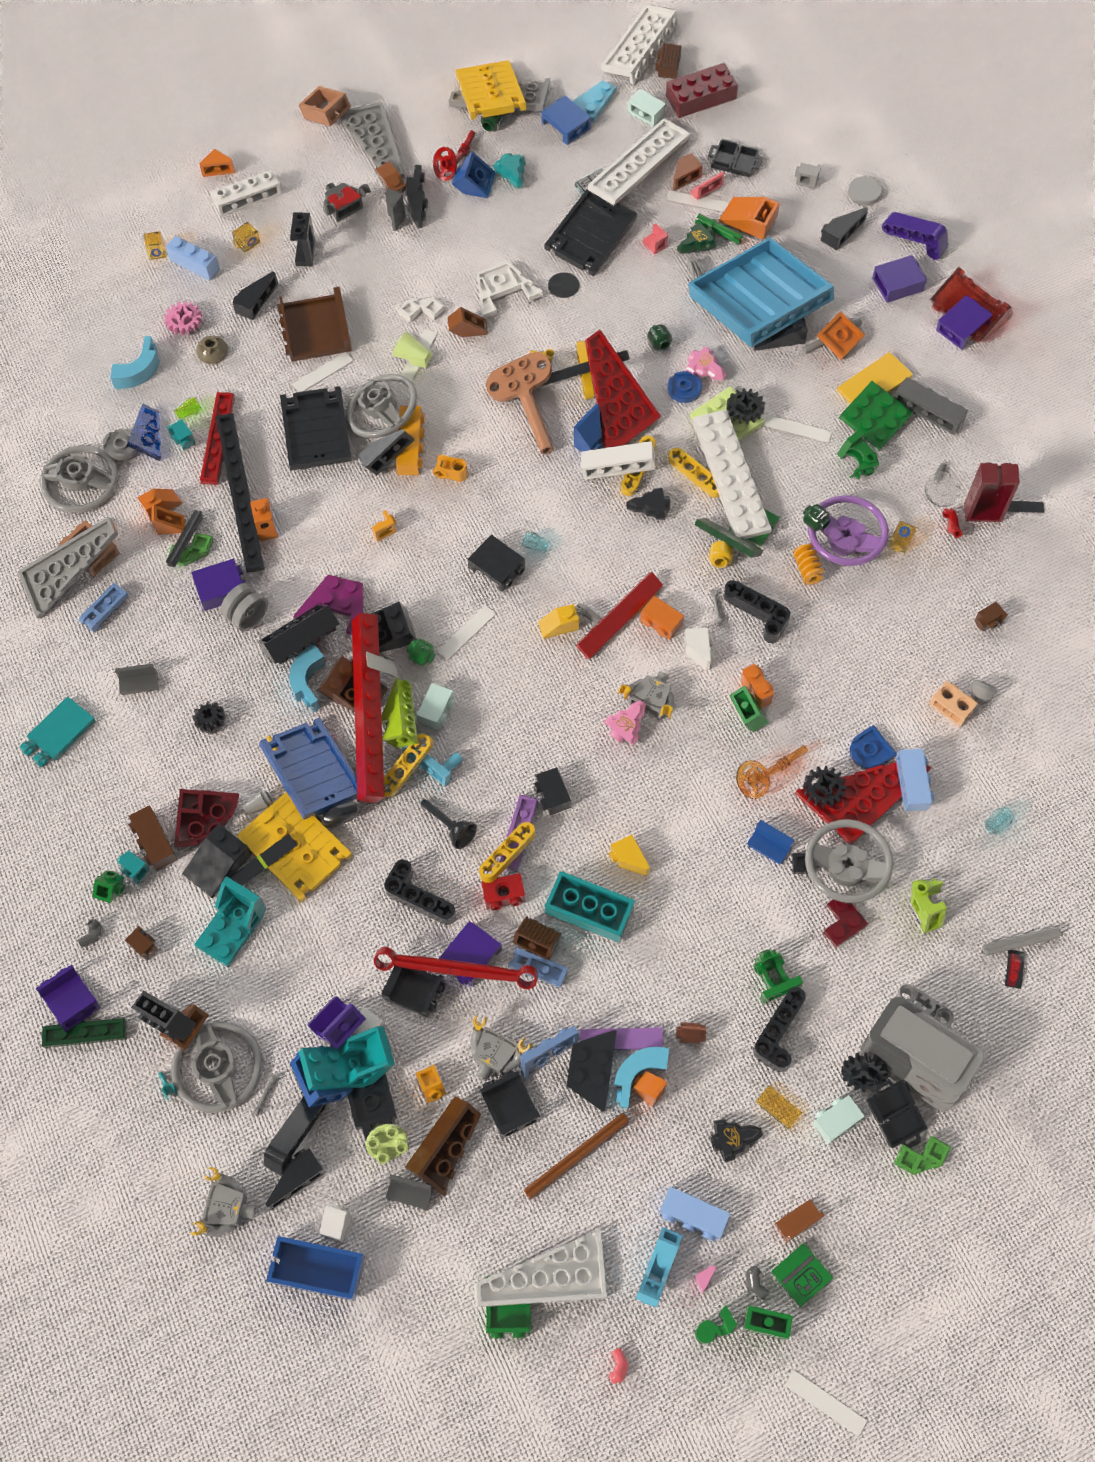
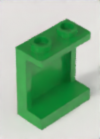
[486,1276,531,1339]

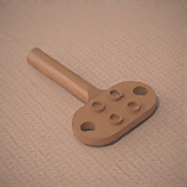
[486,352,554,454]

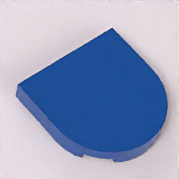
[850,725,897,769]

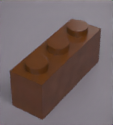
[128,805,178,871]

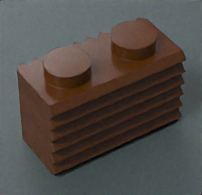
[655,43,682,79]
[513,916,561,960]

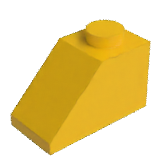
[538,604,579,639]
[609,834,650,876]

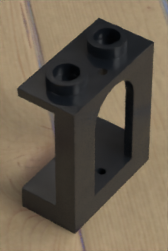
[290,212,316,266]

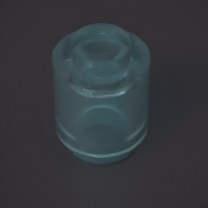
[984,806,1014,835]

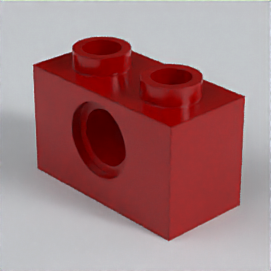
[481,873,526,911]

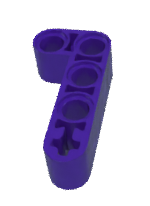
[881,212,948,260]

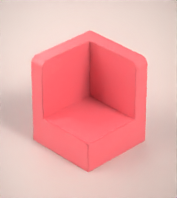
[643,223,668,255]

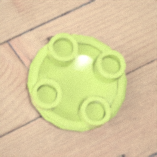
[366,1124,408,1164]

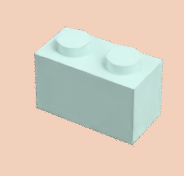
[628,89,666,127]
[416,683,455,730]
[813,1095,865,1145]

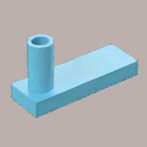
[402,746,463,787]

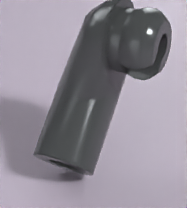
[77,919,102,948]
[746,1266,770,1300]

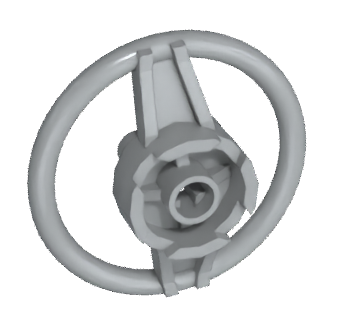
[346,374,418,438]
[40,445,118,513]
[805,819,894,903]
[171,1022,262,1113]

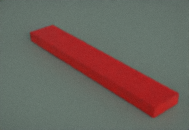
[200,392,235,485]
[576,572,663,659]

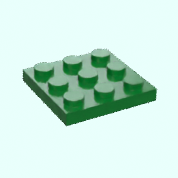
[839,381,913,451]

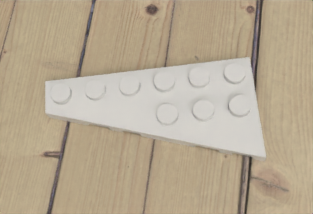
[474,1229,607,1307]

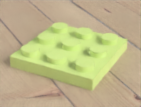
[690,386,765,441]

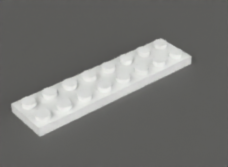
[588,118,690,205]
[692,409,771,539]

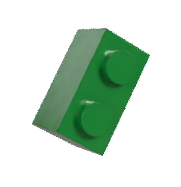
[742,1306,793,1341]

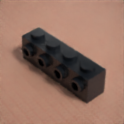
[131,990,196,1041]

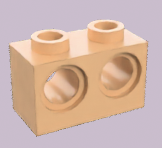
[929,681,978,727]

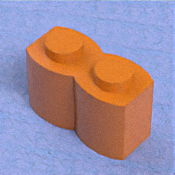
[741,664,774,708]

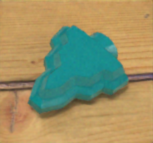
[493,153,526,188]

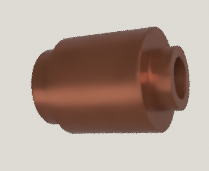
[676,1022,706,1044]

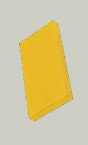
[837,352,913,404]

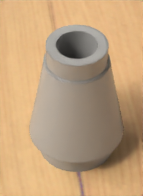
[242,790,273,815]

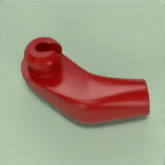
[942,508,962,538]

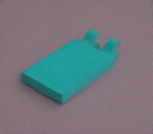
[19,696,96,768]

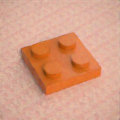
[817,311,865,360]

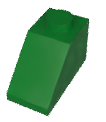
[729,685,769,733]

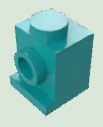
[167,419,196,450]
[117,850,150,884]

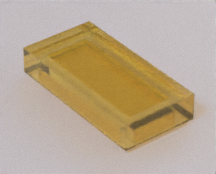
[755,1085,802,1130]

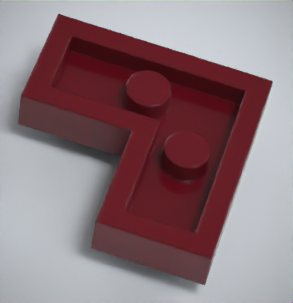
[823,893,868,948]

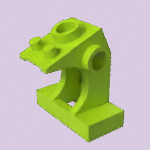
[910,879,947,934]

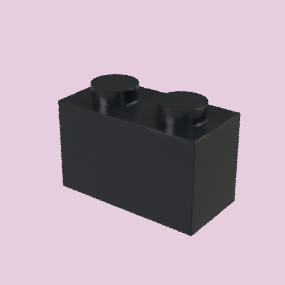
[533,767,571,816]

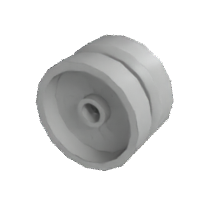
[220,583,268,632]

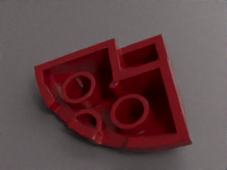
[174,789,239,847]

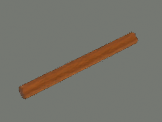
[524,1113,629,1199]

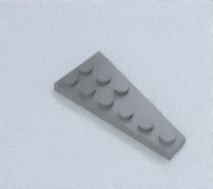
[449,78,551,112]
[339,102,405,179]
[18,517,118,619]

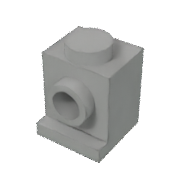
[794,163,821,188]

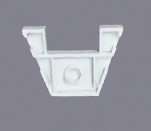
[477,261,543,319]

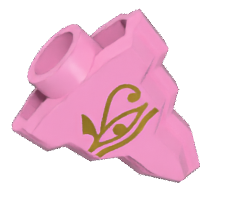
[685,347,727,381]
[604,700,646,745]

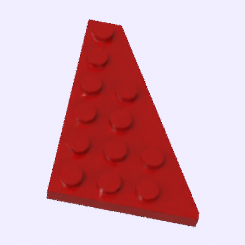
[585,329,661,448]
[795,761,931,845]

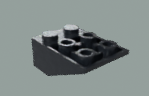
[349,601,417,652]

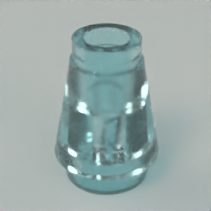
[522,531,550,552]

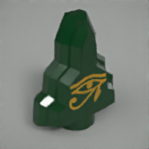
[677,223,717,254]

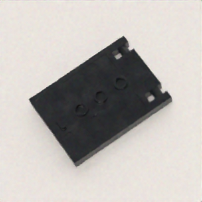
[544,188,637,276]
[280,386,352,471]

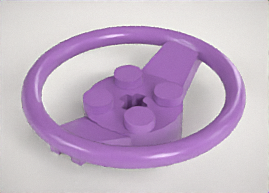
[808,495,889,566]

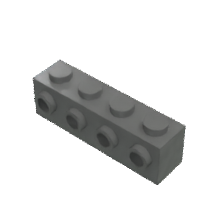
[894,377,968,435]

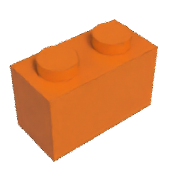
[640,596,684,640]

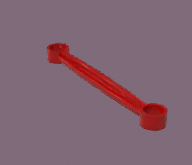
[374,947,538,990]

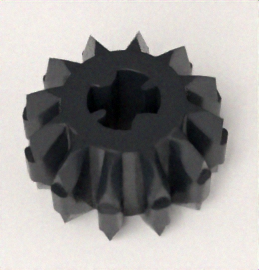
[192,701,226,734]

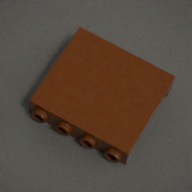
[277,286,352,362]

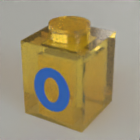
[232,221,260,253]
[144,231,167,260]
[888,521,917,553]

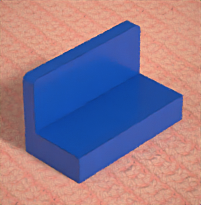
[747,819,795,865]

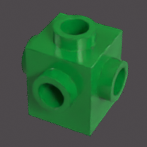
[92,870,125,903]

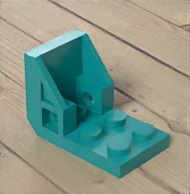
[194,876,266,968]
[298,1026,395,1091]

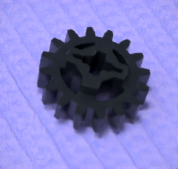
[726,388,765,425]
[803,766,847,808]
[841,1052,888,1093]

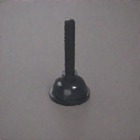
[421,799,477,850]

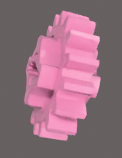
[164,301,203,336]

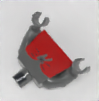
[323,183,371,222]

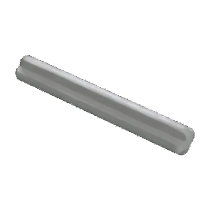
[982,926,1061,956]

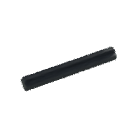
[166,510,203,567]

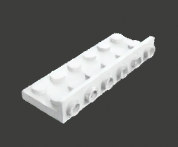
[601,5,678,85]

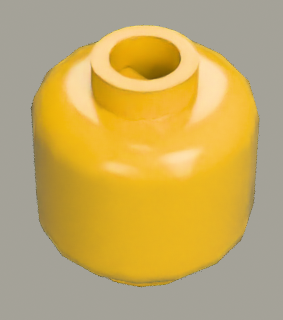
[709,541,733,568]

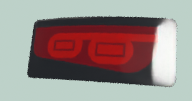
[1005,950,1024,989]

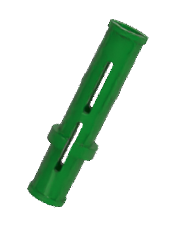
[695,213,744,245]

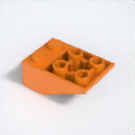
[719,197,780,240]

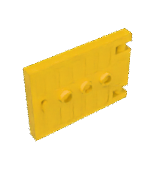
[455,60,526,120]
[236,792,352,902]

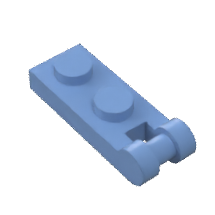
[79,583,129,632]
[508,948,568,988]

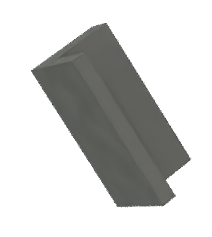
[385,188,406,231]
[115,663,159,695]
[386,1174,433,1211]

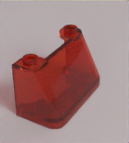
[930,266,1013,343]

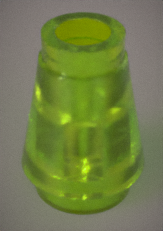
[174,397,202,419]

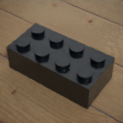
[257,603,340,664]

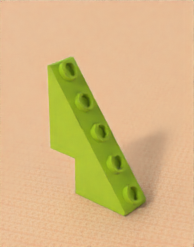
[382,678,418,748]

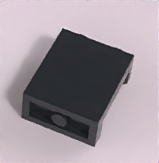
[467,534,526,591]
[381,966,446,1018]
[480,1071,540,1139]

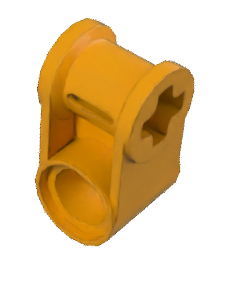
[432,455,468,482]

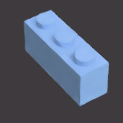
[166,235,220,280]
[896,748,934,812]
[659,1186,730,1242]

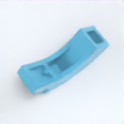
[110,336,160,389]
[289,644,326,712]
[614,1047,669,1109]
[636,1227,683,1308]

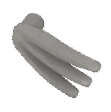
[686,258,705,280]
[575,603,602,629]

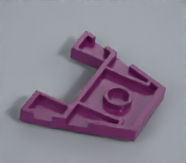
[293,574,364,635]

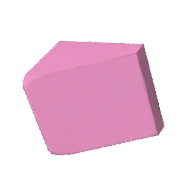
[694,1265,716,1293]

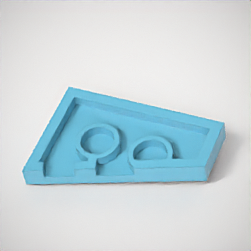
[573,80,616,123]

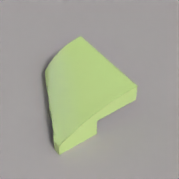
[393,332,432,368]

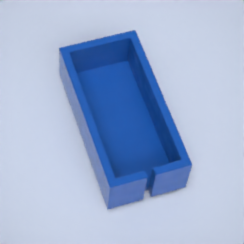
[266,1236,366,1302]

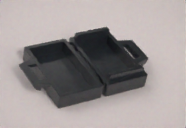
[708,139,763,177]
[866,1079,928,1148]

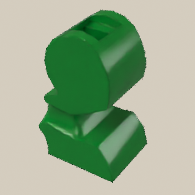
[695,1305,738,1344]

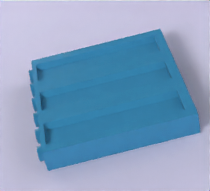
[689,237,834,348]

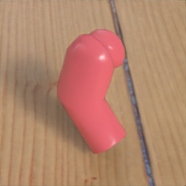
[609,1348,629,1384]

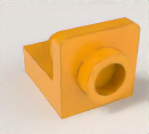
[372,510,397,542]
[415,1065,447,1103]

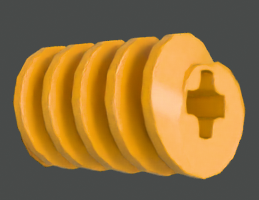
[793,543,824,585]

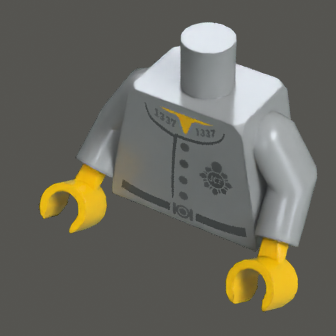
[617,672,675,720]
[470,1014,533,1081]
[190,1167,256,1237]

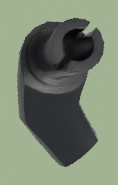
[315,801,357,828]

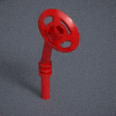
[433,130,476,181]

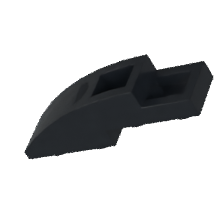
[406,165,428,228]

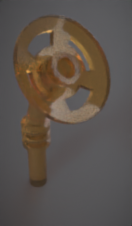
[736,745,808,799]

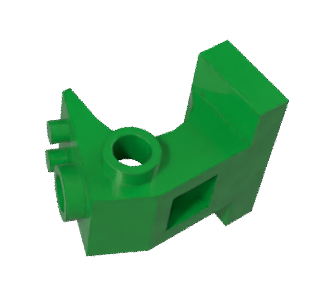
[837,429,880,479]
[753,949,803,1004]

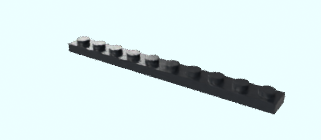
[216,413,265,573]

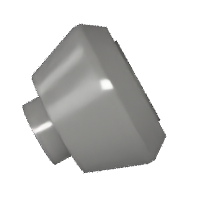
[971,680,997,703]

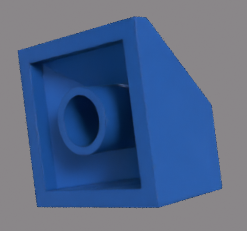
[452,152,496,198]
[574,404,602,452]

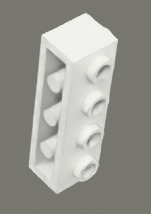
[211,170,282,217]
[581,441,655,480]

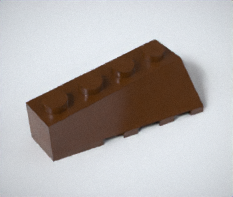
[405,1096,481,1197]

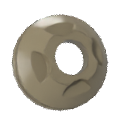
[196,335,228,364]

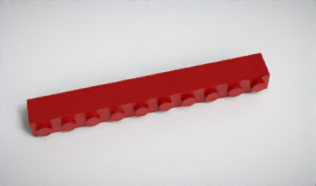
[352,613,385,803]

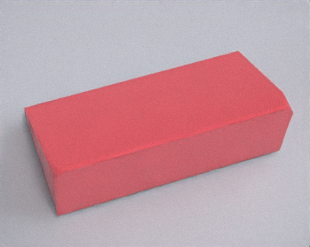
[690,171,724,200]

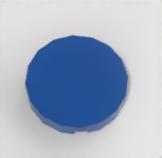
[667,371,702,403]

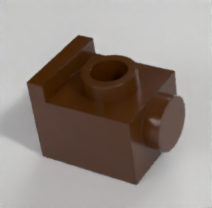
[974,601,1008,632]
[125,926,159,961]

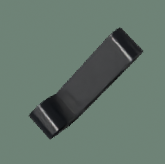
[723,580,791,643]
[384,859,456,925]
[753,987,806,1072]
[264,1096,327,1177]

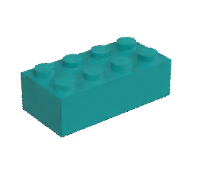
[545,871,635,943]

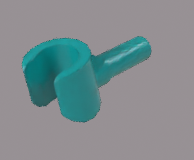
[158,1072,178,1100]

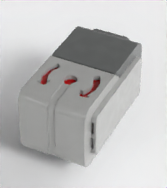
[860,984,984,1112]

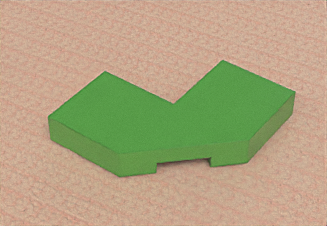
[167,533,214,566]
[893,1136,951,1175]

